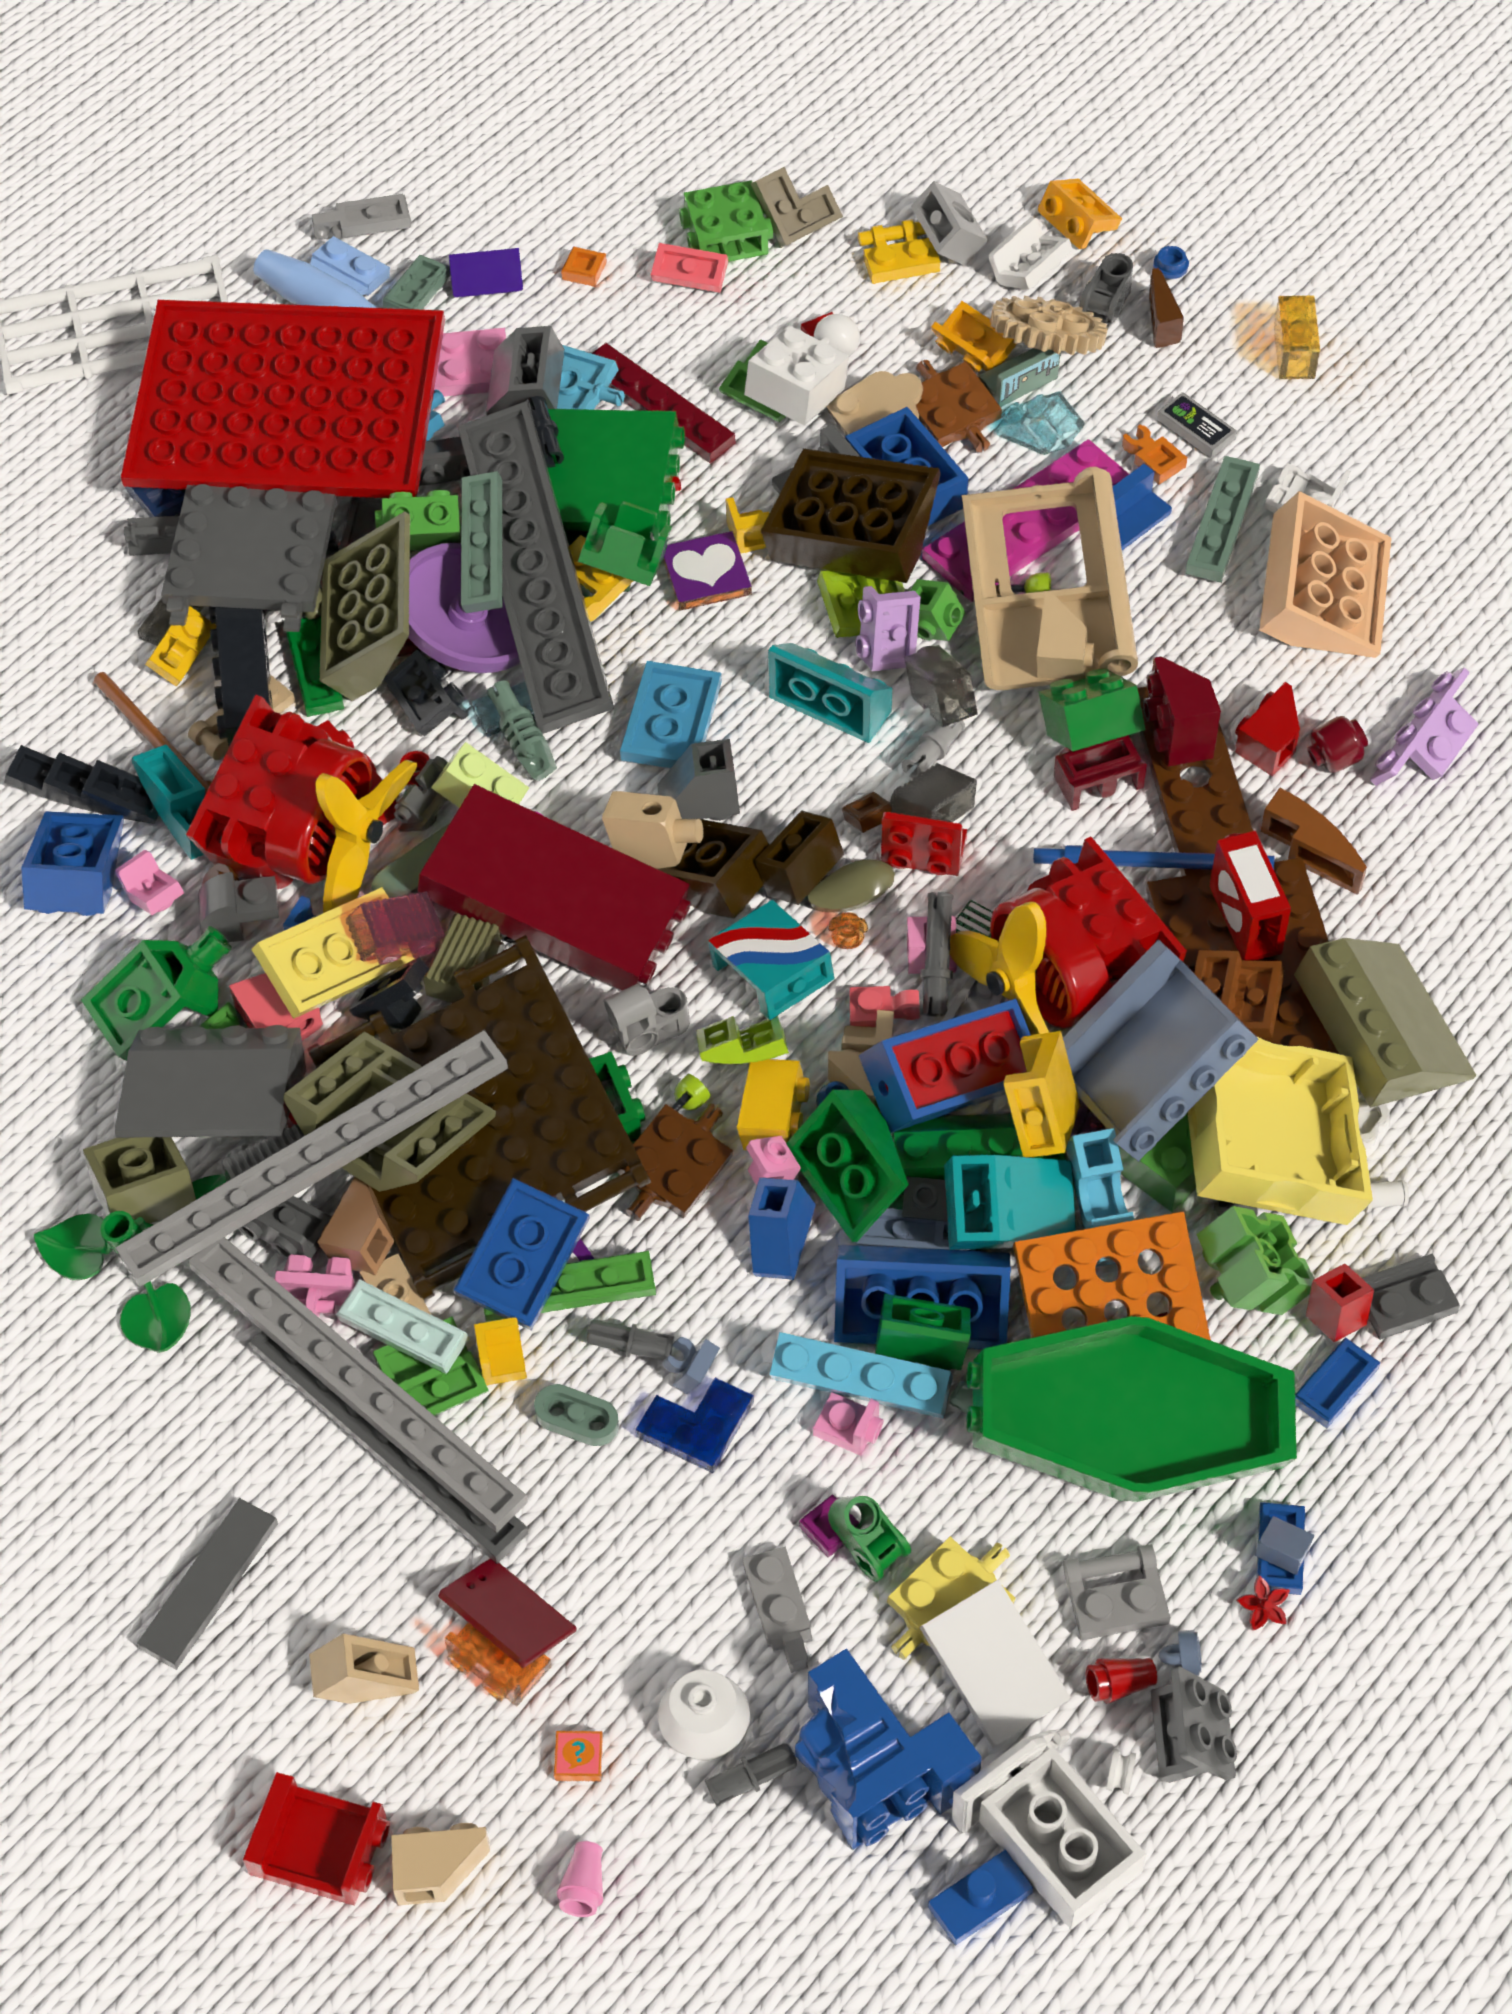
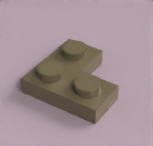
[751,167,843,248]

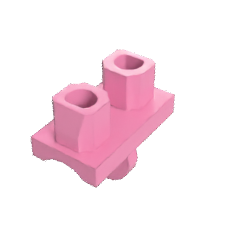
[275,1254,355,1317]

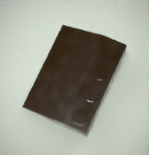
[761,448,941,583]

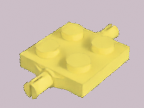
[887,1536,1016,1660]

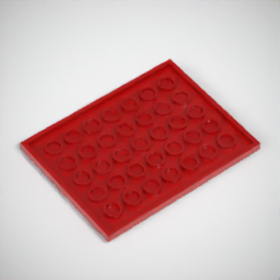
[121,299,445,498]

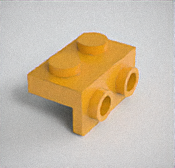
[931,300,1018,373]

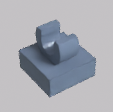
[662,1337,720,1394]

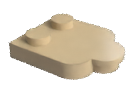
[826,371,923,436]

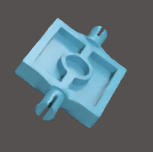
[557,345,625,410]

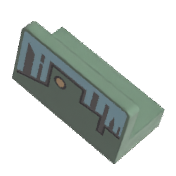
[979,348,1061,407]

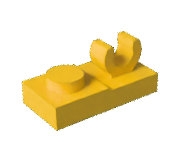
[145,606,217,686]

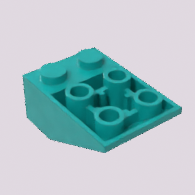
[944,1155,1076,1250]

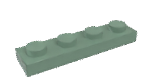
[1185,456,1260,583]
[461,471,502,613]

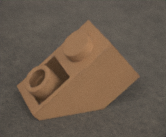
[318,1177,394,1275]

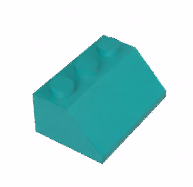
[768,643,893,743]

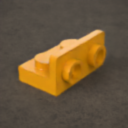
[1037,178,1122,249]

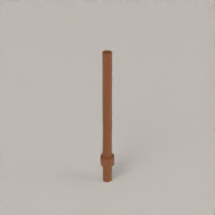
[94,672,212,795]

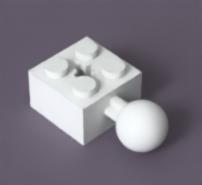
[744,314,860,426]

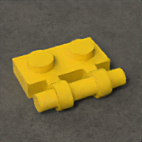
[857,219,940,284]

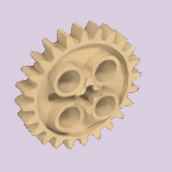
[990,295,1108,355]

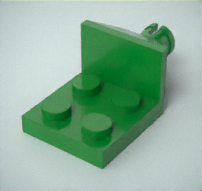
[81,926,232,1061]

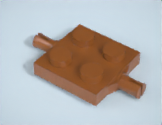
[916,360,1002,453]

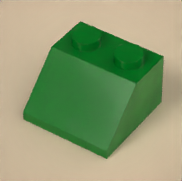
[875,1294,971,1371]

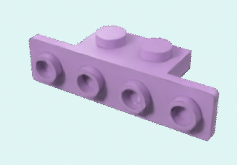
[1370,667,1479,786]

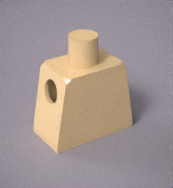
[602,791,703,869]

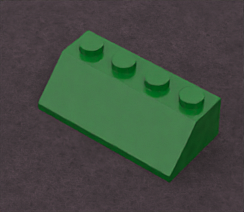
[892,1113,1066,1194]

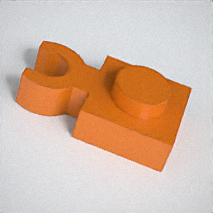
[1122,424,1188,485]

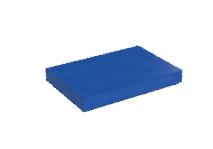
[453,1178,590,1331]

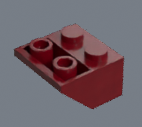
[1143,656,1221,767]

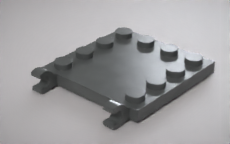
[161,484,337,632]

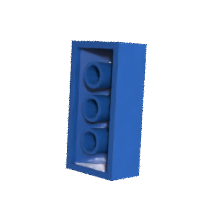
[834,1245,1011,1349]

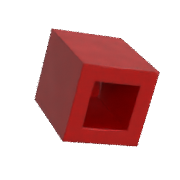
[1305,1263,1374,1342]

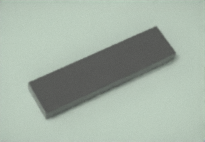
[137,1498,278,1670]

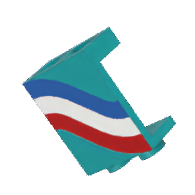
[707,899,835,1020]

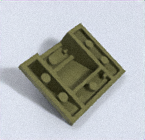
[284,1031,496,1192]

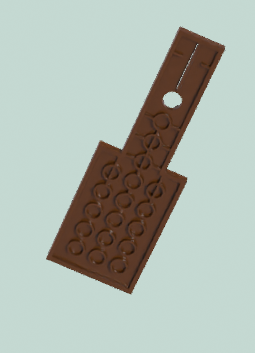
[1138,686,1339,1054]

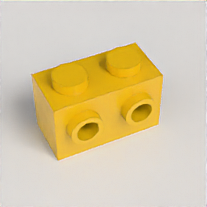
[737,1059,810,1151]

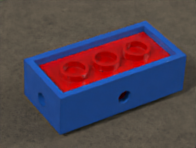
[858,999,1031,1133]

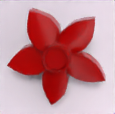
[1236,1575,1290,1631]

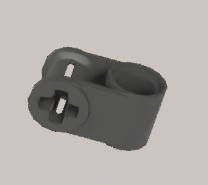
[1079,253,1133,323]

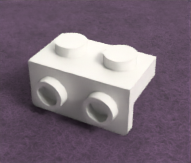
[989,217,1073,290]

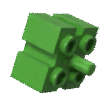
[1196,1206,1315,1315]

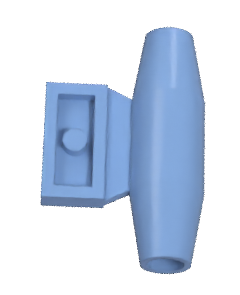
[253,236,390,308]

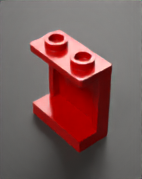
[243,1772,390,1906]

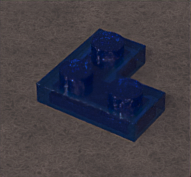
[635,1377,754,1474]

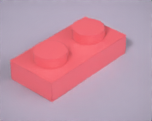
[651,243,728,293]

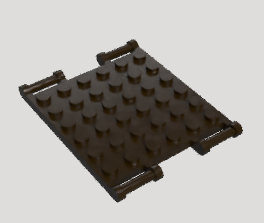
[307,935,651,1301]

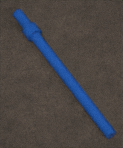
[1033,845,1275,870]

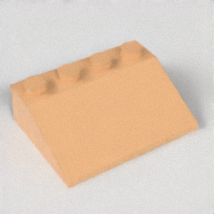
[1259,491,1391,658]

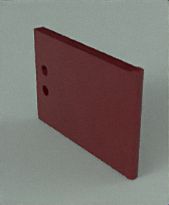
[438,1559,577,1668]

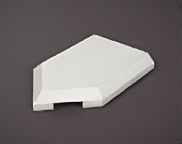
[952,1729,1071,1834]

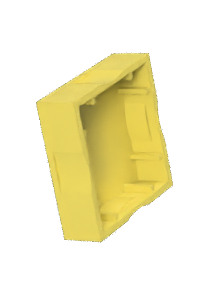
[1188,1037,1373,1225]

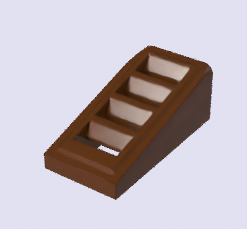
[1149,268,1184,348]

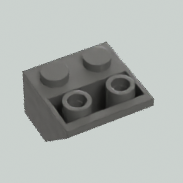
[486,326,565,415]
[657,739,740,821]

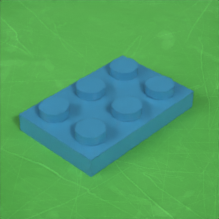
[620,661,722,769]

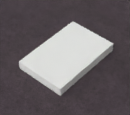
[920,1580,1072,1748]

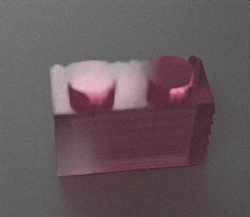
[346,891,445,965]

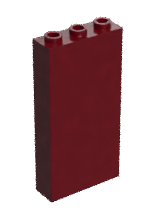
[417,784,691,990]

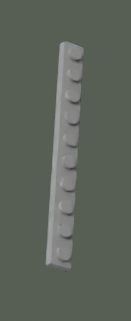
[115,1031,508,1287]
[188,1237,528,1533]

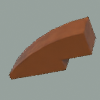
[1260,787,1367,895]

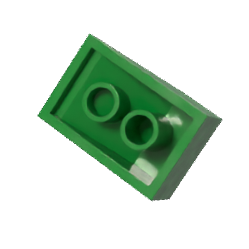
[786,1090,908,1242]

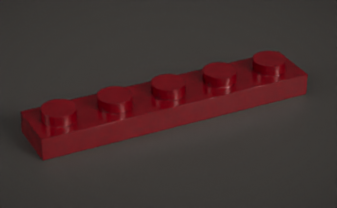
[591,342,736,464]

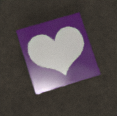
[663,531,752,611]

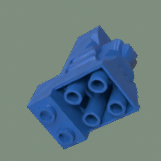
[795,1648,982,1850]

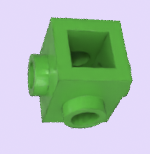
[910,579,966,641]

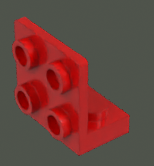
[881,812,968,876]

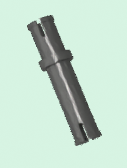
[920,892,954,1017]

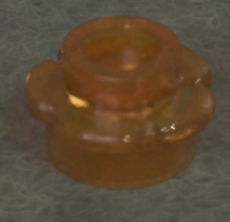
[828,912,868,949]

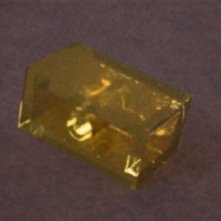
[1274,295,1320,379]

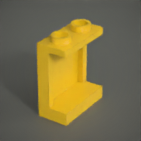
[1003,1031,1080,1158]

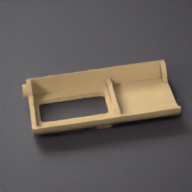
[962,467,1138,690]

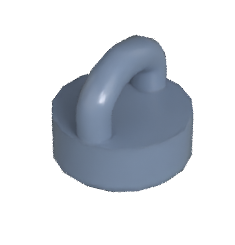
[1158,1629,1202,1676]

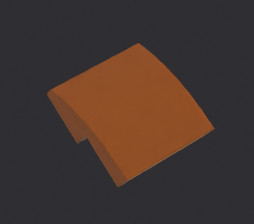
[1194,950,1285,1038]

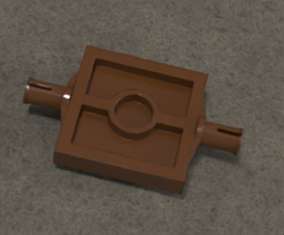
[617,1103,734,1221]

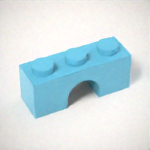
[1066,1128,1142,1268]

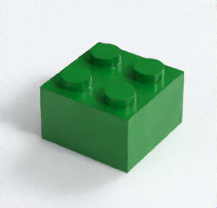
[1038,668,1146,751]

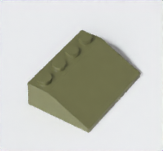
[320,511,410,701]
[1294,938,1476,1108]

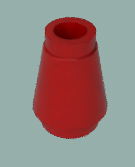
[1086,1658,1158,1704]

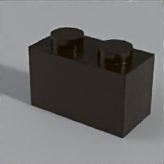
[755,810,844,905]

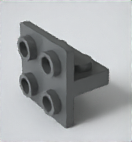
[1150,1666,1237,1783]

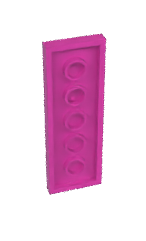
[922,439,1129,603]

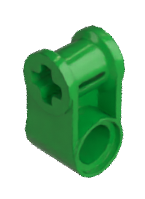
[828,1496,911,1582]

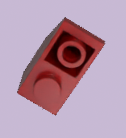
[1235,682,1300,776]

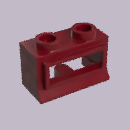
[1053,735,1147,811]

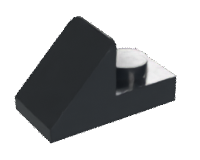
[349,957,430,1030]

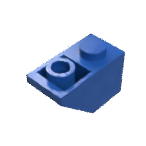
[748,1178,816,1280]

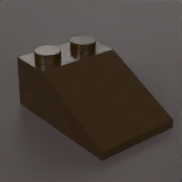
[658,819,769,919]

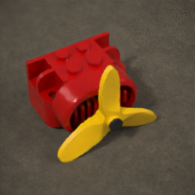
[186,695,417,913]
[950,836,1187,1035]

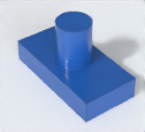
[928,1850,1033,1946]

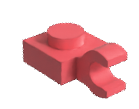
[850,986,920,1027]

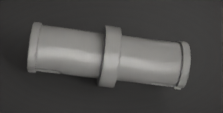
[901,712,965,780]

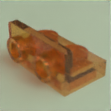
[444,1623,552,1707]

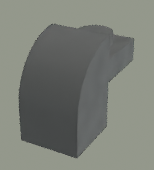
[198,872,280,943]

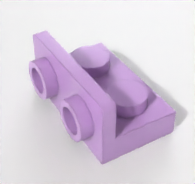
[855,586,920,671]

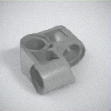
[603,984,690,1056]

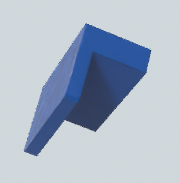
[1113,464,1172,550]

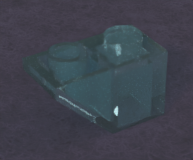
[994,391,1085,455]

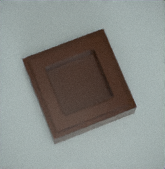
[841,792,895,833]

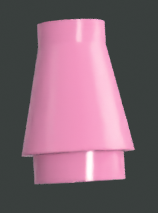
[557,1841,603,1917]

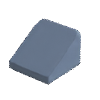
[1255,1516,1315,1575]

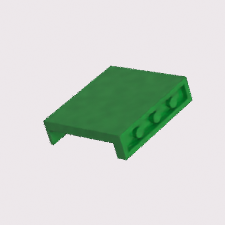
[547,409,685,542]

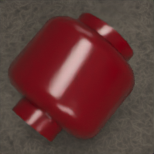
[1307,716,1368,773]

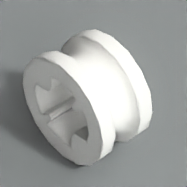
[1106,1749,1137,1795]

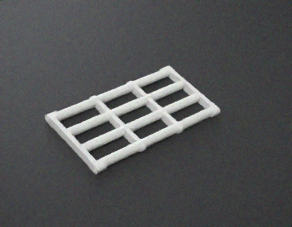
[0,254,229,395]

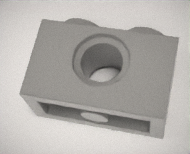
[911,181,988,265]

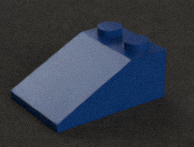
[21,811,124,916]

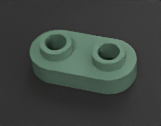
[534,1384,619,1446]

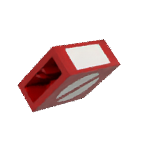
[1209,830,1291,961]

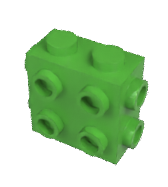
[679,180,773,262]
[375,490,460,551]

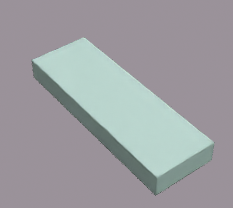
[336,1279,469,1374]

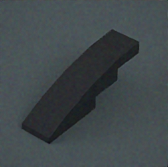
[4,745,159,824]

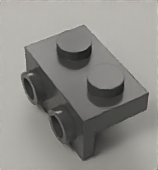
[239,1196,332,1259]

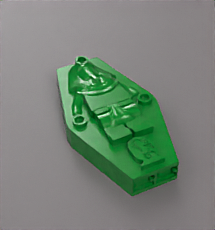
[966,1316,1297,1502]

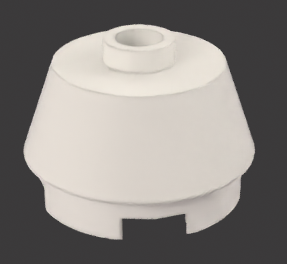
[658,1669,750,1761]

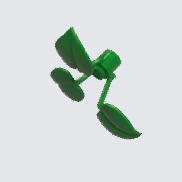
[34,1174,227,1353]

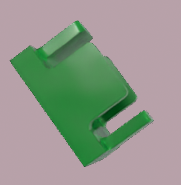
[578,501,672,586]

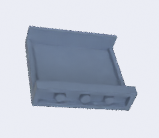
[1063,940,1259,1161]

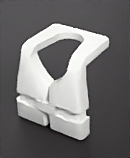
[1264,463,1351,513]

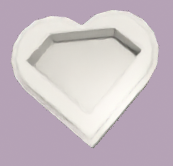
[1358,1100,1390,1150]

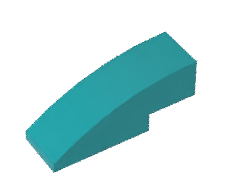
[132,744,222,860]

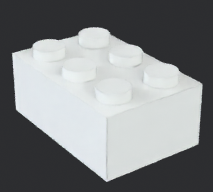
[979,1746,1147,1930]

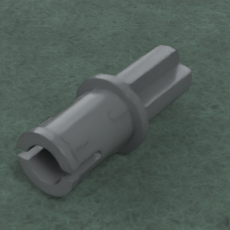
[587,1320,675,1361]
[704,1743,798,1807]

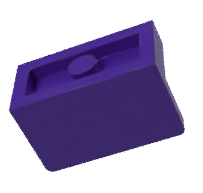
[449,248,523,297]

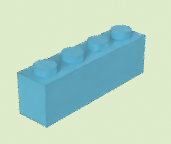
[769,1332,953,1419]

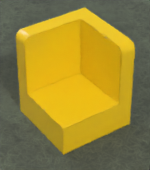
[725,497,769,554]
[474,1317,527,1386]

